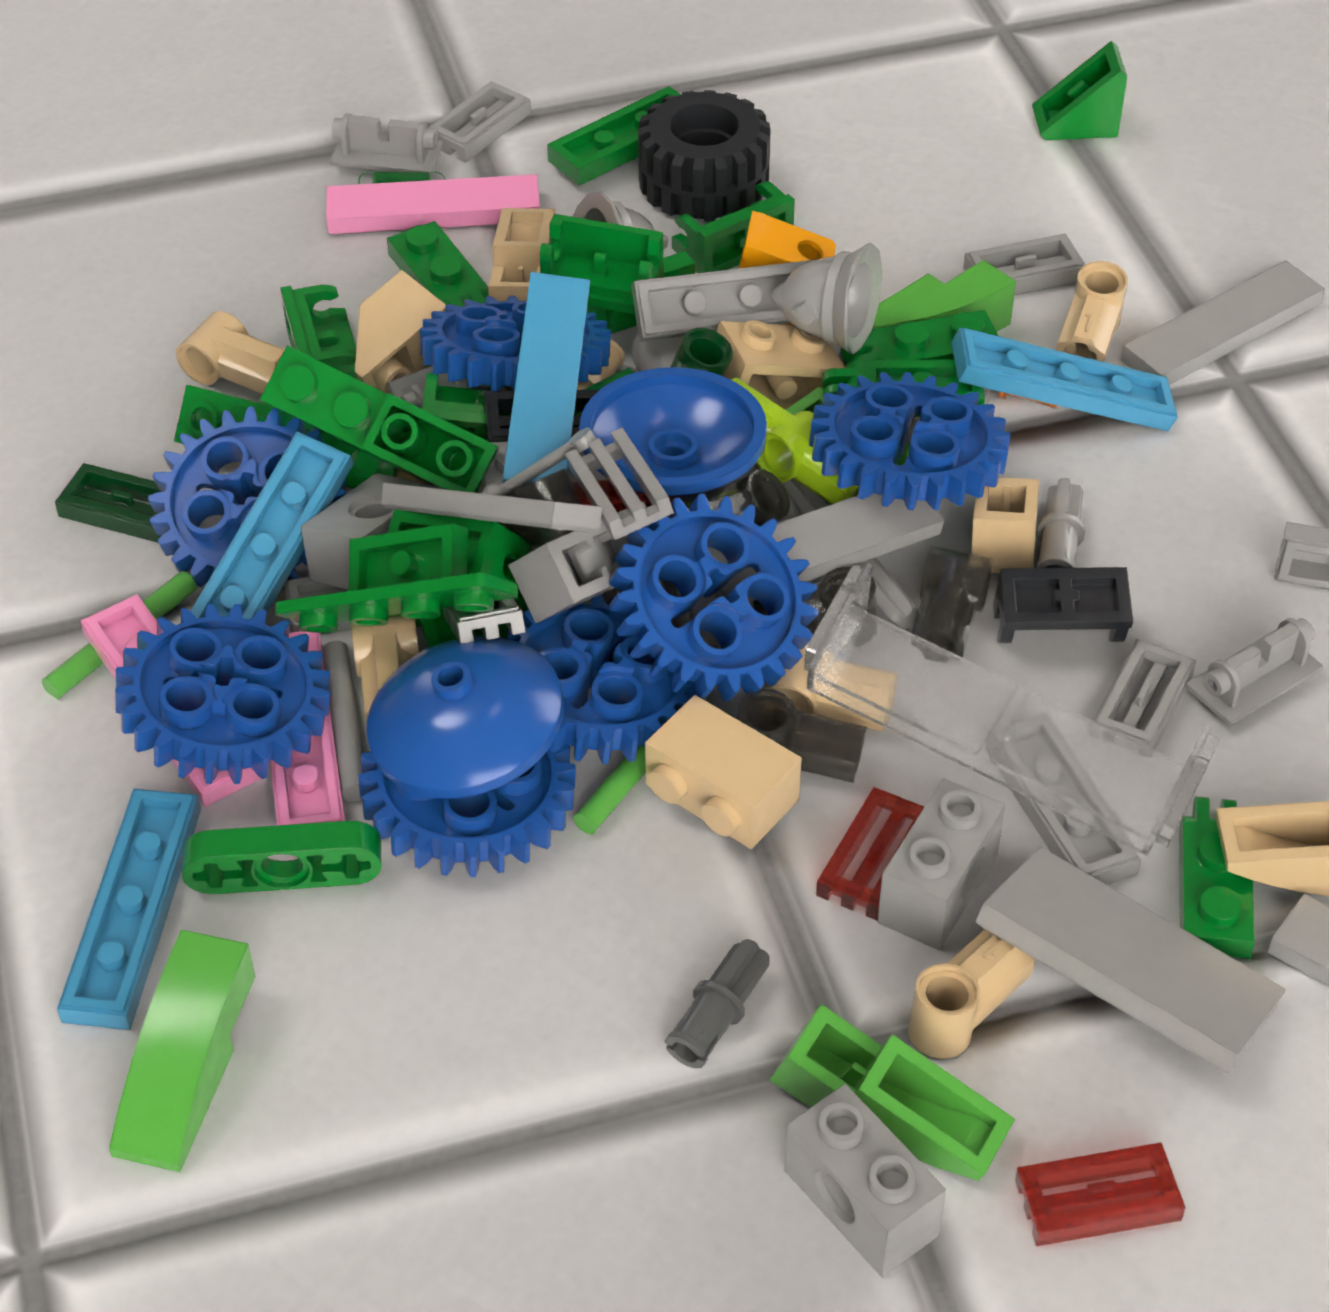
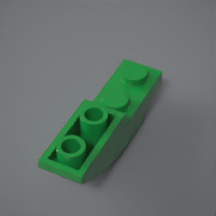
[260,345,499,493]

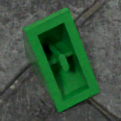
[1032,40,1127,140]

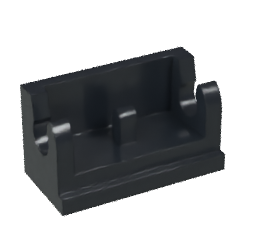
[993,567,1134,643]

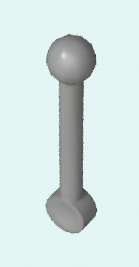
[482,427,597,496]

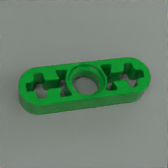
[182,821,382,894]

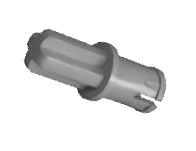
[1036,478,1085,568]

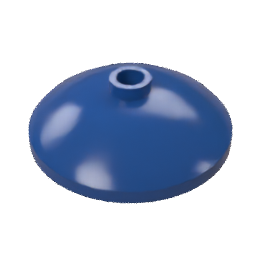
[579,367,767,497]
[366,636,564,798]

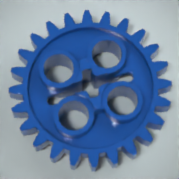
[420,296,611,391]
[809,372,1010,511]
[148,407,347,587]
[608,494,819,702]
[508,594,697,764]
[115,603,331,784]
[358,744,576,877]

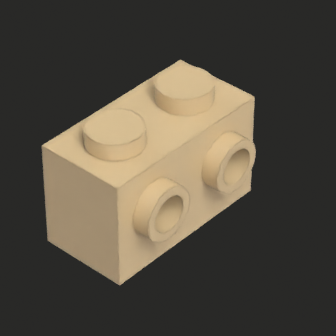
[716,320,845,410]
[645,695,802,849]

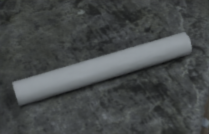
[323,641,363,802]

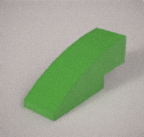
[872,260,1016,332]
[109,929,256,1172]
[769,1004,1015,1181]

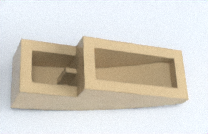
[488,208,555,301]
[1215,801,1329,896]

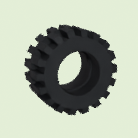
[638,90,771,222]

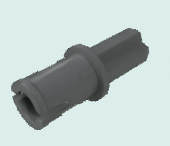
[665,939,770,1069]

